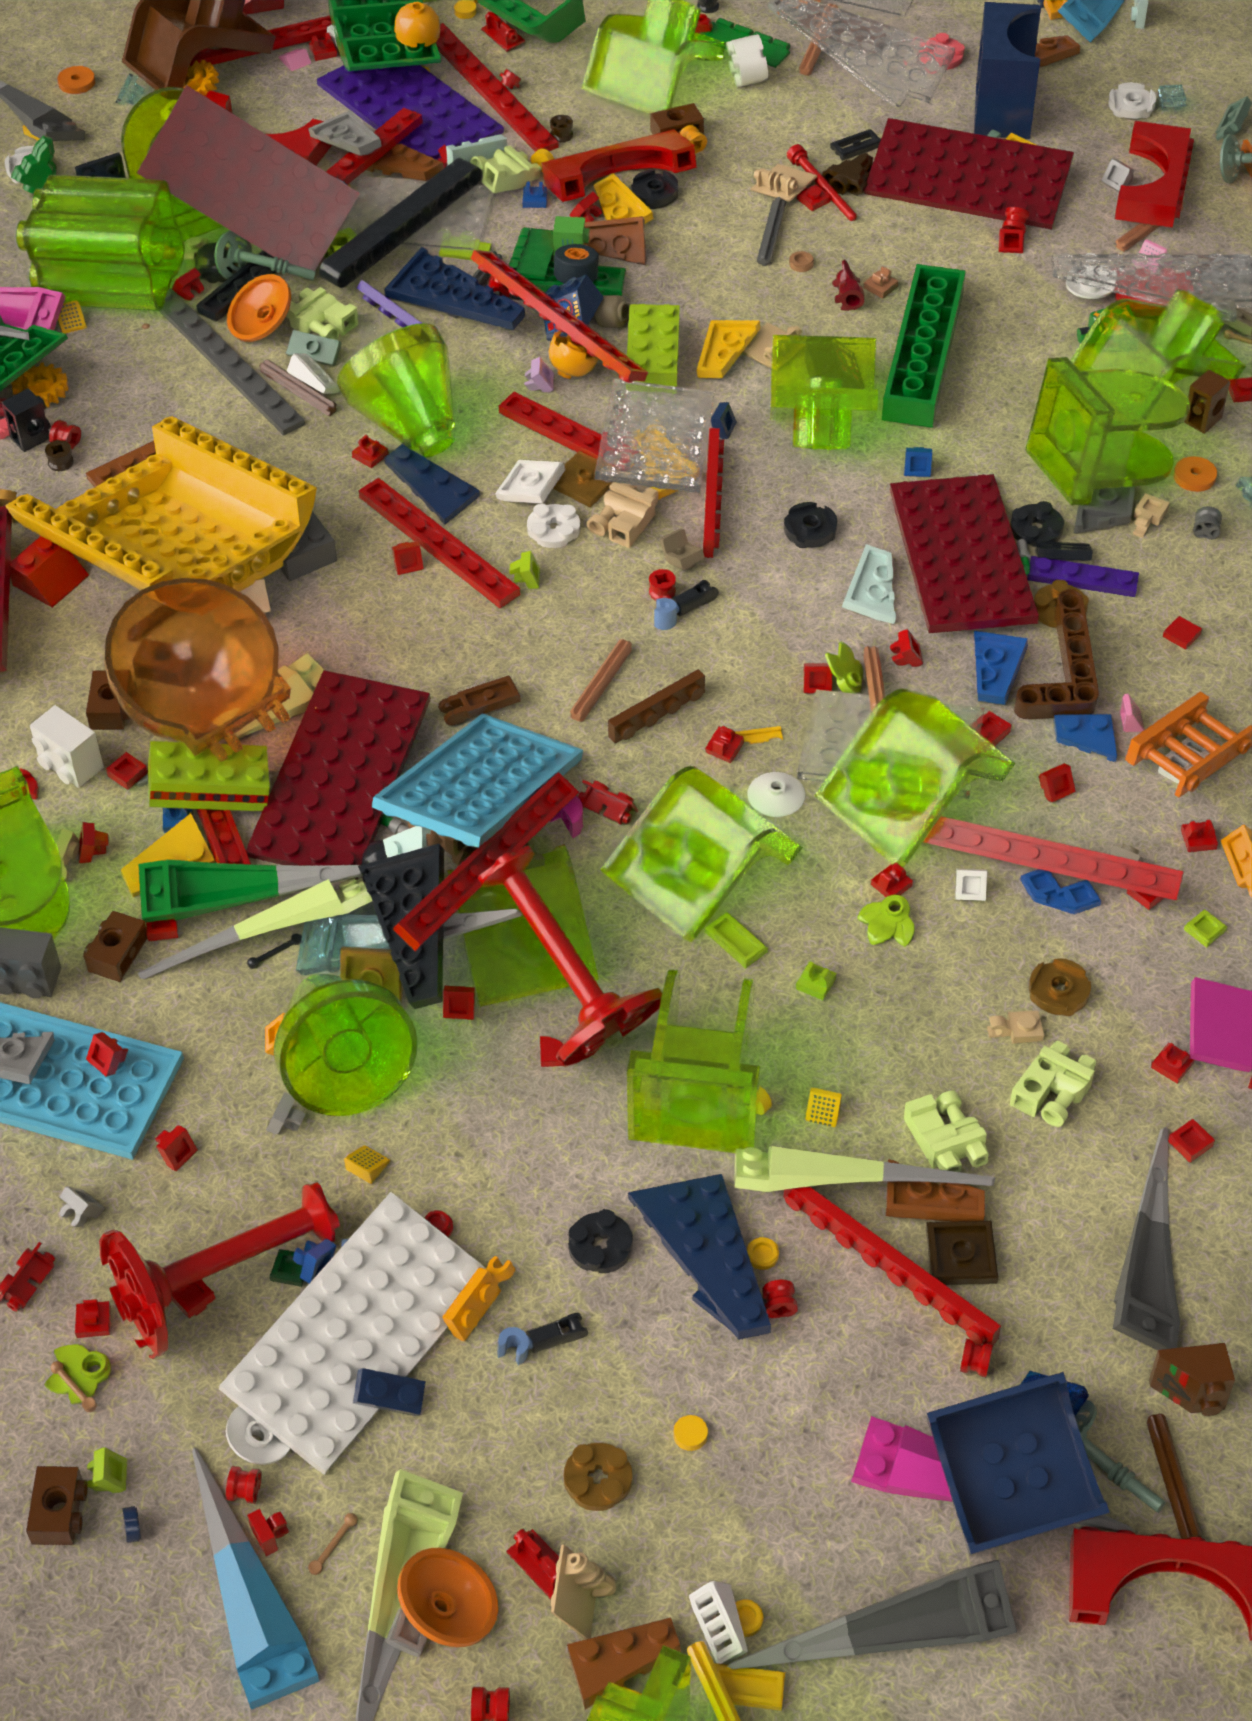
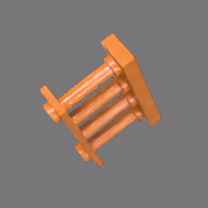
[1125,691,1252,798]

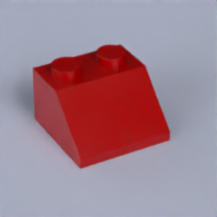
[10,536,89,608]

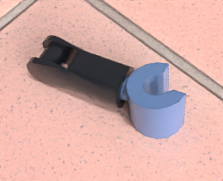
[654,580,719,630]
[497,1313,588,1366]

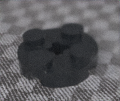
[631,170,678,209]
[1010,501,1064,547]
[784,502,838,548]
[568,1209,633,1274]

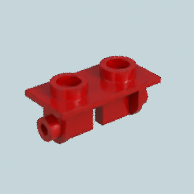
[481,12,525,52]
[578,779,639,825]
[0,1242,55,1312]
[506,1529,559,1600]

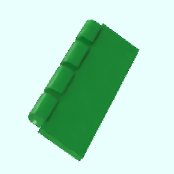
[698,18,790,68]
[509,227,554,280]

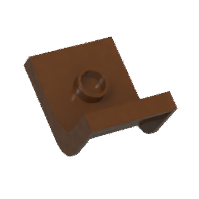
[122,0,276,99]

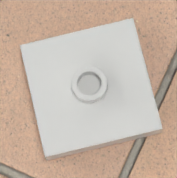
[495,460,566,504]

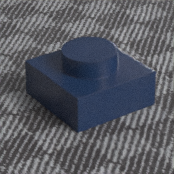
[711,402,737,439]

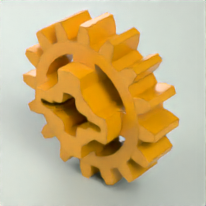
[182,60,220,96]
[11,362,69,408]

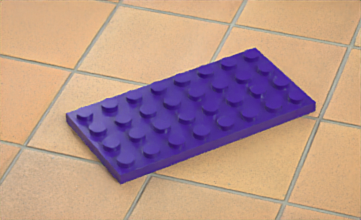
[317,65,504,160]

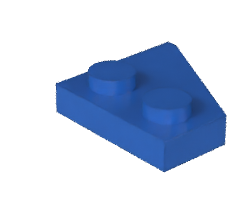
[1053,714,1117,762]

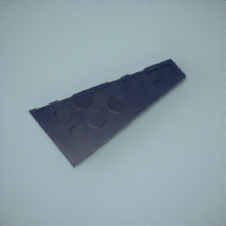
[384,247,526,330]
[628,1174,771,1340]

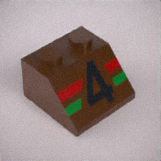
[1149,1343,1235,1416]

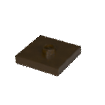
[926,1221,998,1285]

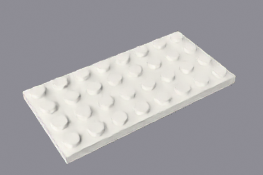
[219,1192,486,1475]

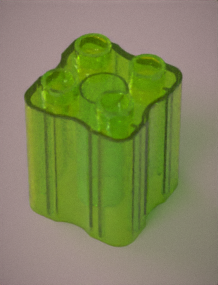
[16,175,185,311]

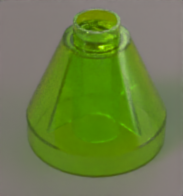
[336,323,455,458]
[274,974,418,1116]

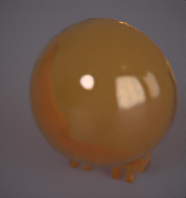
[104,578,291,762]

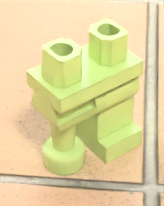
[470,146,541,193]
[286,287,358,340]
[1009,1041,1096,1127]
[904,1090,989,1172]

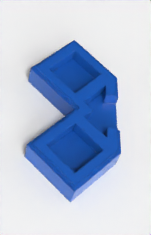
[1020,869,1101,914]

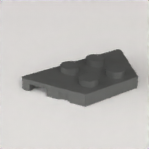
[1074,455,1136,533]

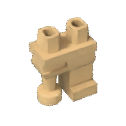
[587,478,658,548]

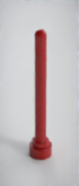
[786,144,857,221]

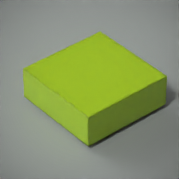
[1184,909,1227,948]

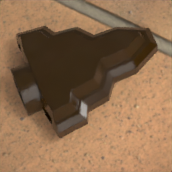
[822,153,873,196]

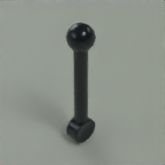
[247,933,303,969]

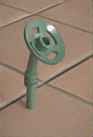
[1220,134,1252,184]
[214,230,316,281]
[1071,1400,1166,1513]

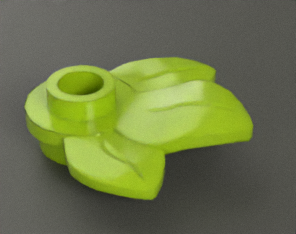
[825,641,863,695]
[857,895,915,947]
[45,1344,111,1405]

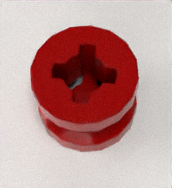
[1002,207,1030,234]
[49,420,81,451]
[649,569,676,601]
[762,1279,798,1318]
[960,1338,993,1378]
[226,1466,262,1504]

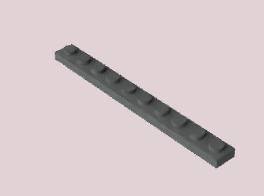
[148,286,305,436]

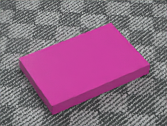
[1190,977,1252,1072]

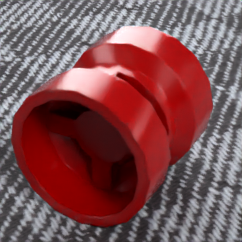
[471,1687,510,1721]

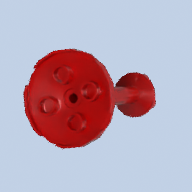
[477,846,666,1067]
[99,1182,340,1359]

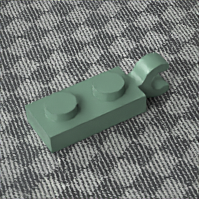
[1215,96,1252,144]

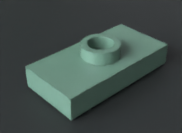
[286,330,342,366]

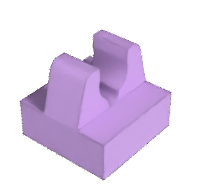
[524,357,554,392]

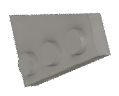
[308,110,382,156]
[0,1032,55,1084]

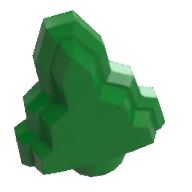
[11,135,59,195]

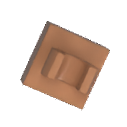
[863,266,898,299]

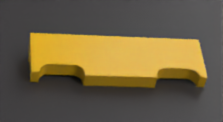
[735,726,783,744]

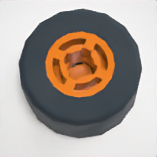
[554,244,599,283]

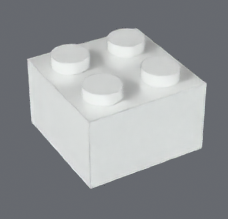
[30,705,104,788]

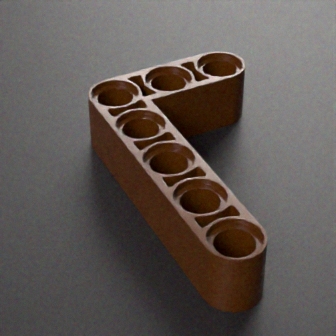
[1014,589,1099,719]

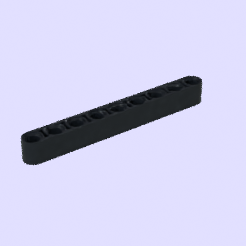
[319,158,482,288]

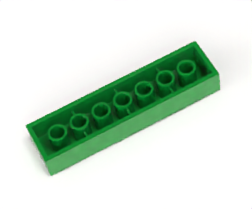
[881,264,966,428]

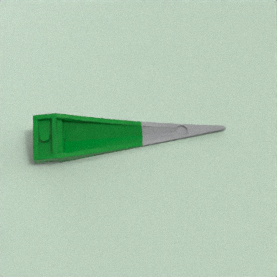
[138,860,363,923]

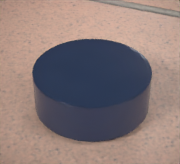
[122,1506,141,1543]

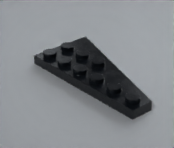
[358,843,445,1009]

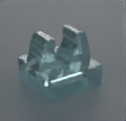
[115,73,145,105]
[1158,84,1187,111]

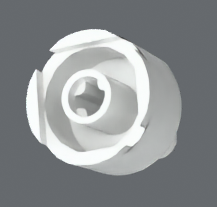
[726,34,768,88]

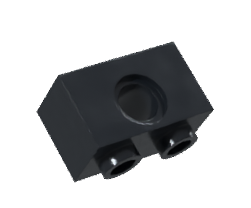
[1,388,51,452]

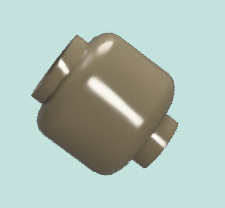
[594,295,630,328]

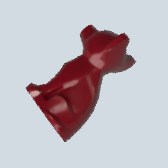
[832,260,865,311]

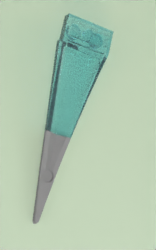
[296,909,523,976]

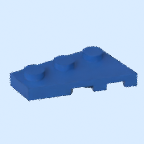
[974,631,1028,705]

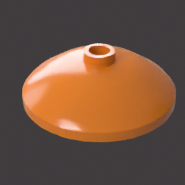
[227,274,291,342]
[397,1548,498,1647]

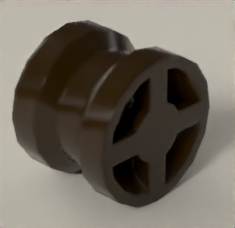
[550,115,573,143]
[45,440,74,472]

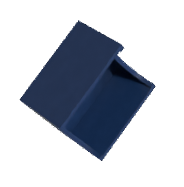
[974,2,1041,139]
[926,1372,1110,1555]

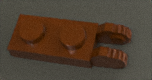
[438,675,521,726]

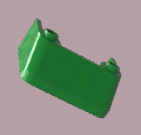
[477,0,586,43]

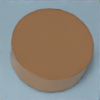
[789,251,814,272]

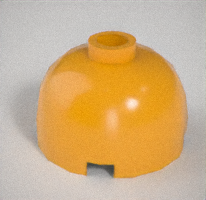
[394,2,440,47]
[549,331,599,379]

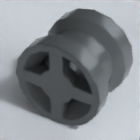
[1193,506,1222,540]

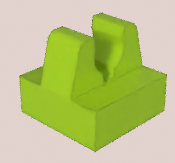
[509,551,540,589]
[796,961,837,1000]
[87,1447,127,1493]

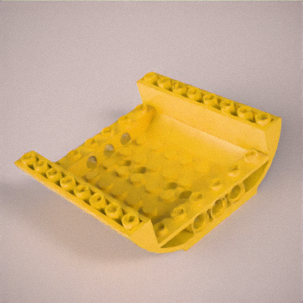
[6,416,317,615]

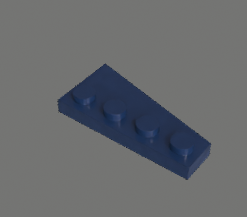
[384,444,480,525]

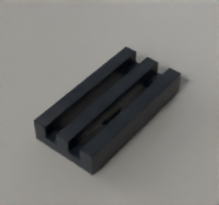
[830,129,881,161]
[1035,541,1093,561]

